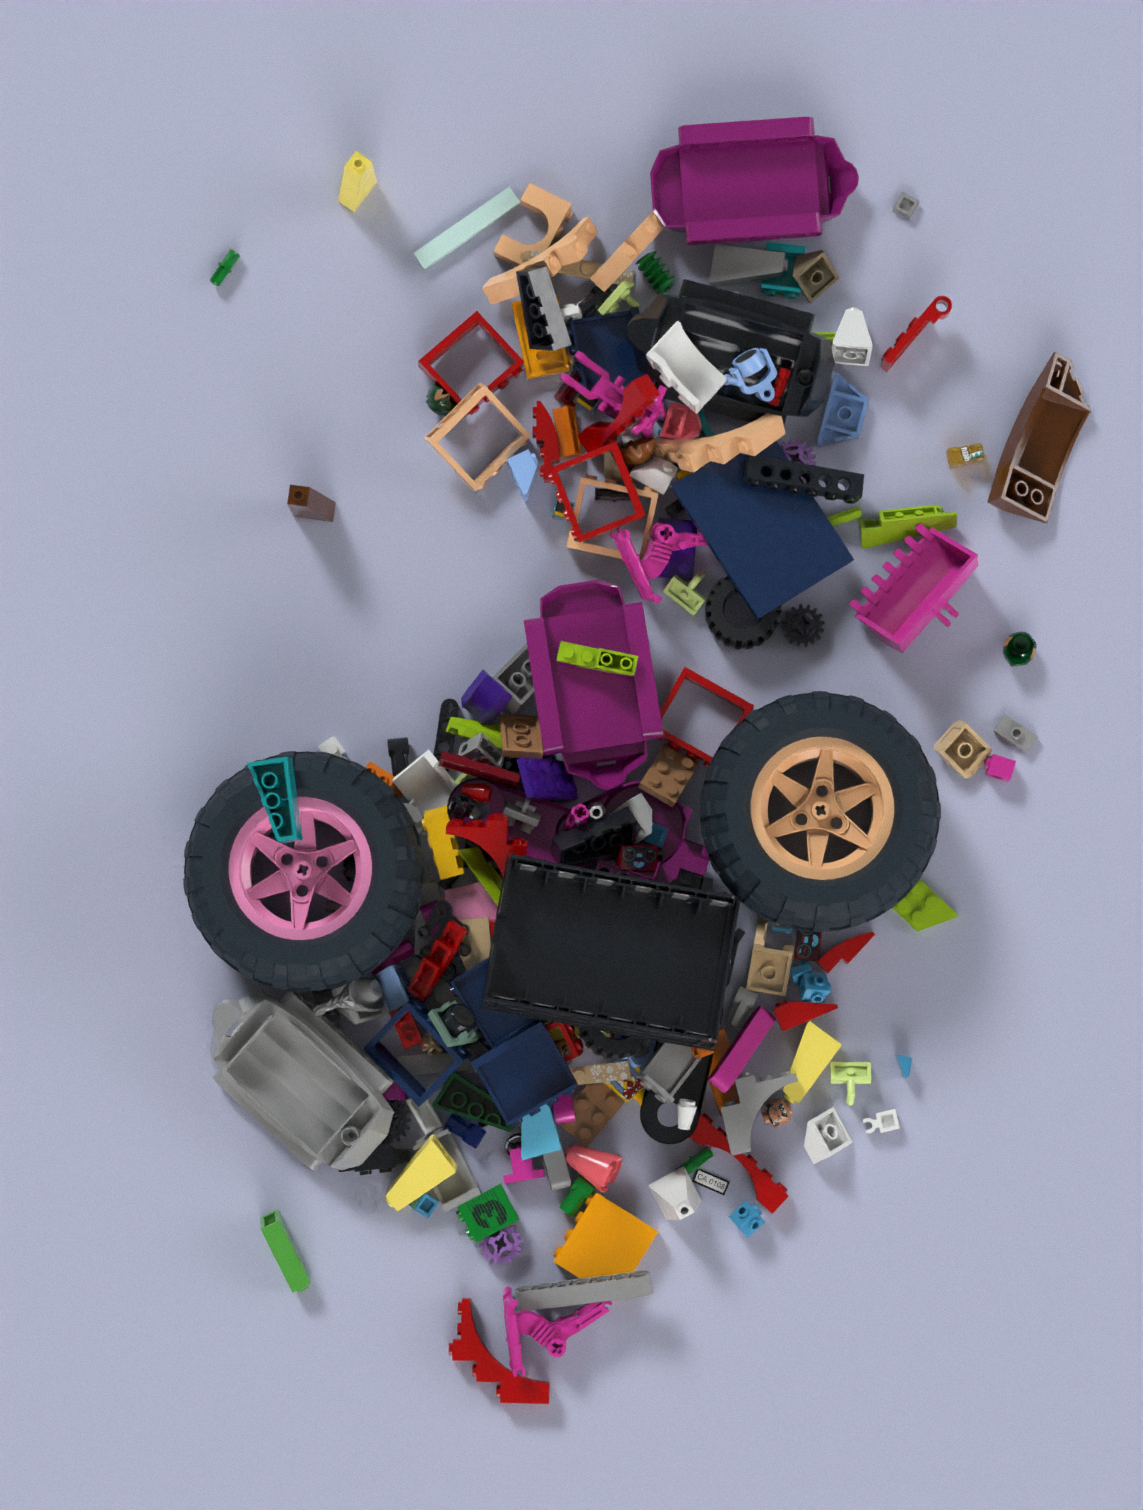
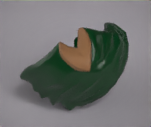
[426,383,456,416]
[1003,631,1037,667]

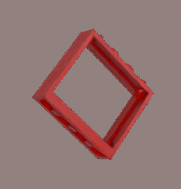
[418,311,525,418]
[548,441,647,543]
[656,667,754,768]

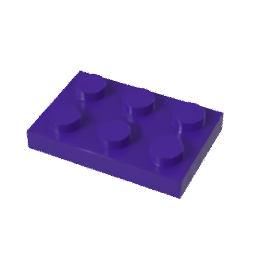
[658,517,697,580]

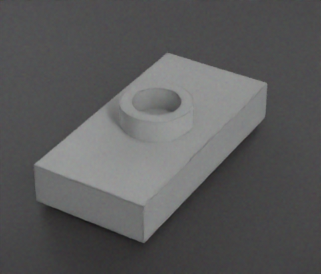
[994,714,1038,753]

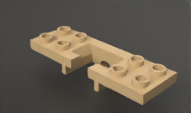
[746,915,794,997]

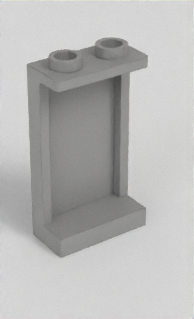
[637,1042,702,1103]
[412,1127,482,1212]

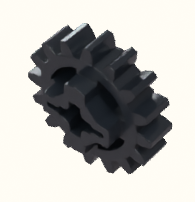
[782,604,825,648]
[382,1100,412,1144]

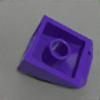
[461,669,513,725]

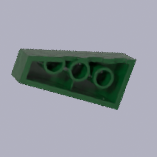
[431,1072,515,1132]

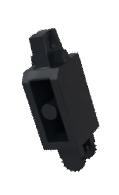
[339,1143,410,1175]

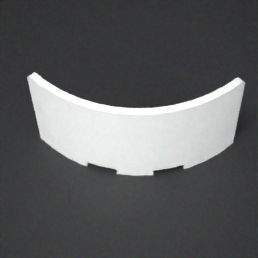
[646,321,727,414]
[392,749,482,820]

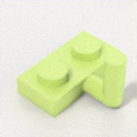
[598,280,641,315]
[663,571,707,616]
[830,1062,871,1105]

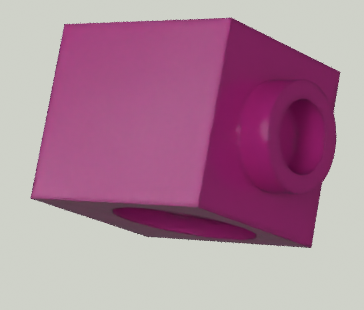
[983,754,1016,782]

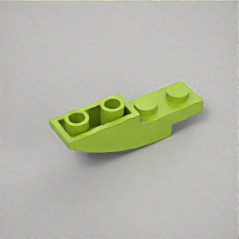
[557,641,639,676]

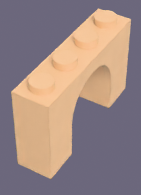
[494,183,573,267]

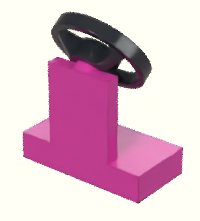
[503,1133,545,1184]

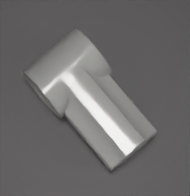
[725,986,758,1029]

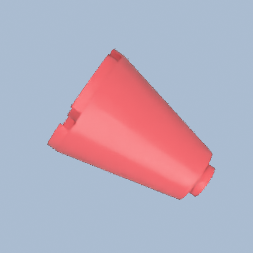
[564,1144,623,1193]

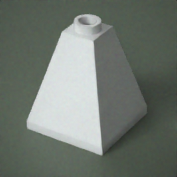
[832,307,873,366]
[648,1166,702,1220]

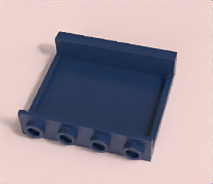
[565,306,654,398]
[449,957,540,1049]
[470,1020,578,1127]

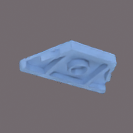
[816,372,869,447]

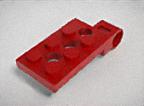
[881,296,952,372]

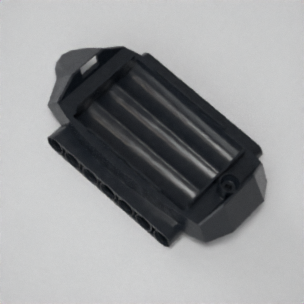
[626,279,835,425]

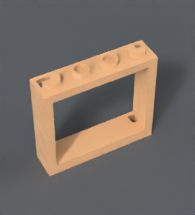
[424,383,531,491]
[566,474,659,560]

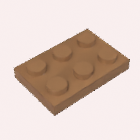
[499,714,543,759]
[638,744,699,807]
[559,1082,625,1147]

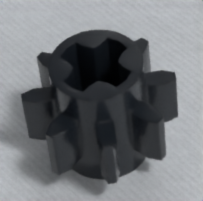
[448,794,474,819]

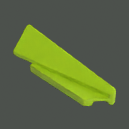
[858,505,957,549]

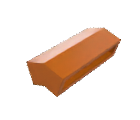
[552,406,582,459]

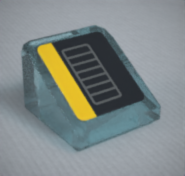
[573,393,601,415]
[552,497,575,522]

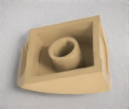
[933,720,992,779]

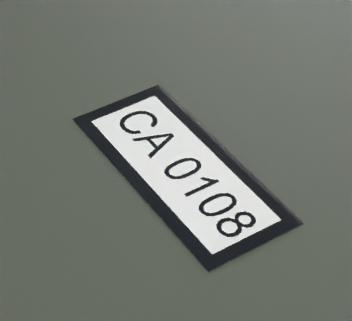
[692,1169,730,1195]

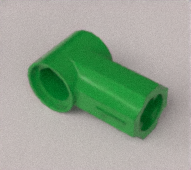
[559,1174,595,1217]

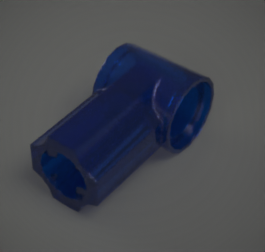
[444,1113,487,1149]

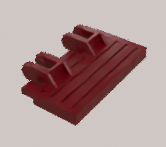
[438,751,520,789]

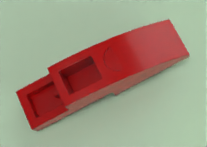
[532,401,560,483]

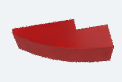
[816,932,875,974]

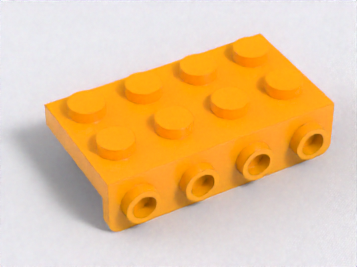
[511,296,572,380]

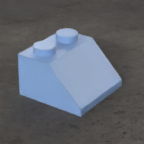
[507,449,539,502]
[375,964,415,1010]

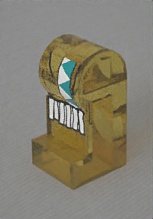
[946,443,986,469]

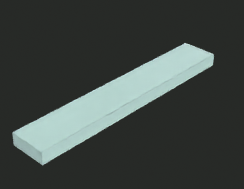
[413,187,521,270]

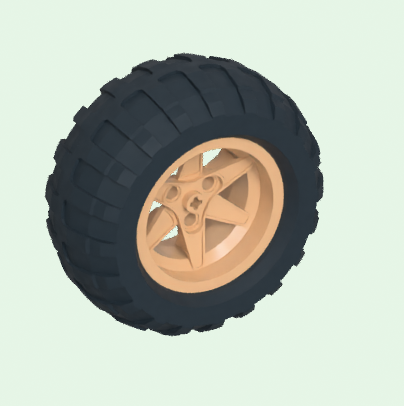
[700,691,941,932]

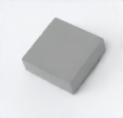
[893,192,920,220]

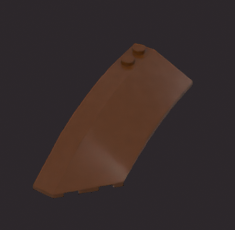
[987,352,1092,523]

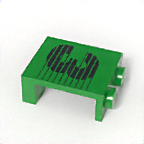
[456,1183,519,1243]

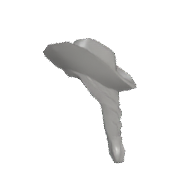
[313,972,384,1016]

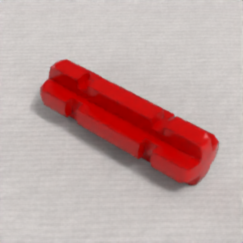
[768,368,791,407]

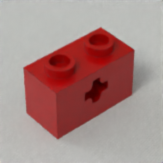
[389,1006,423,1050]

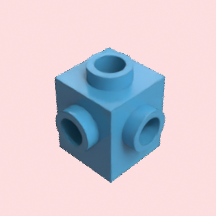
[798,973,831,1003]
[728,1200,765,1238]

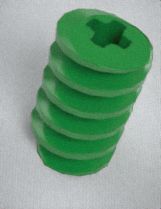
[635,251,675,295]

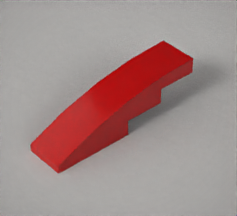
[407,920,468,1002]

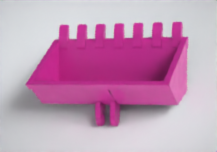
[849,524,979,653]

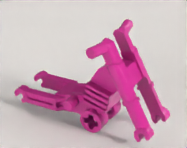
[560,351,667,438]
[610,523,708,603]
[503,1286,612,1377]

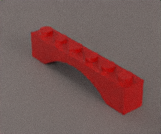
[577,374,660,453]
[690,1113,788,1214]

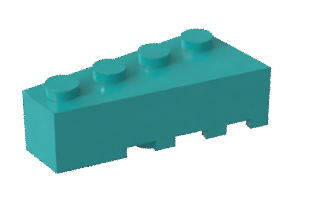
[247,757,303,843]

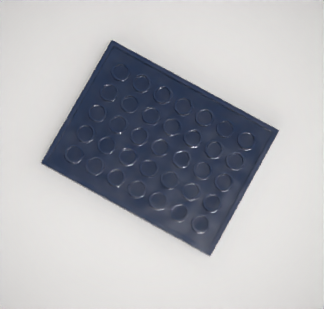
[670,441,854,620]

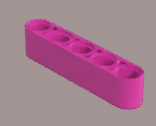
[708,1005,776,1093]

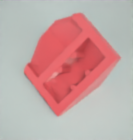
[660,402,702,440]

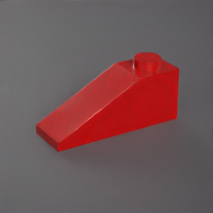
[773,1000,838,1032]

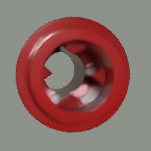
[461,784,492,804]

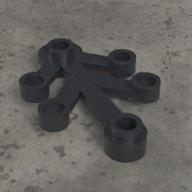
[417,901,472,979]

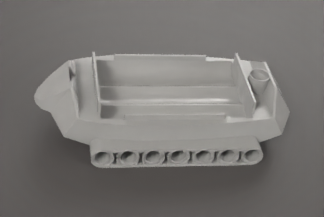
[210,990,394,1170]

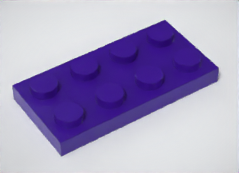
[517,757,579,802]

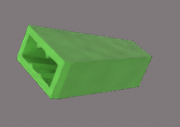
[260,1209,311,1293]

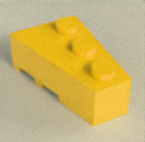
[422,805,464,880]

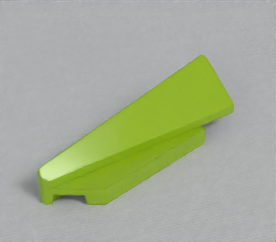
[446,717,543,751]
[458,846,502,908]

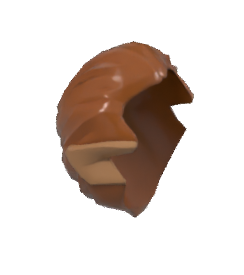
[620,438,656,465]

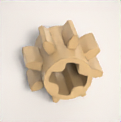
[421,1032,445,1056]

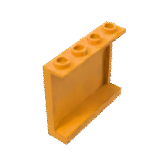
[552,1192,658,1301]

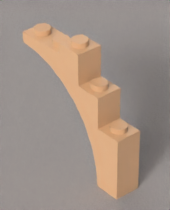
[482,217,598,304]
[654,413,786,472]

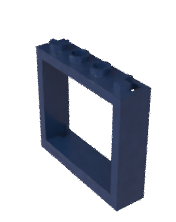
[363,997,471,1107]

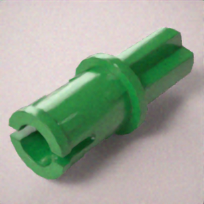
[210,249,240,287]
[675,1147,713,1174]

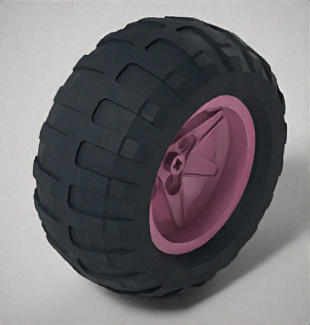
[183,751,425,992]

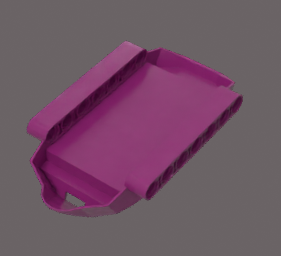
[650,117,859,245]
[523,580,664,790]

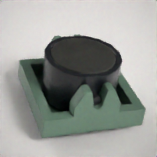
[428,1000,480,1047]

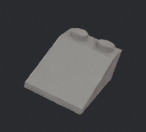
[492,643,535,714]

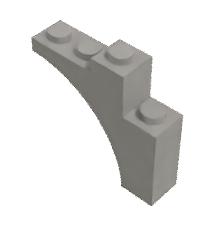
[720,1070,798,1156]

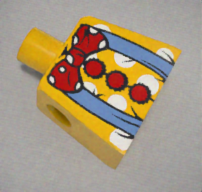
[604,1065,644,1106]

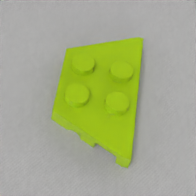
[892,880,958,932]

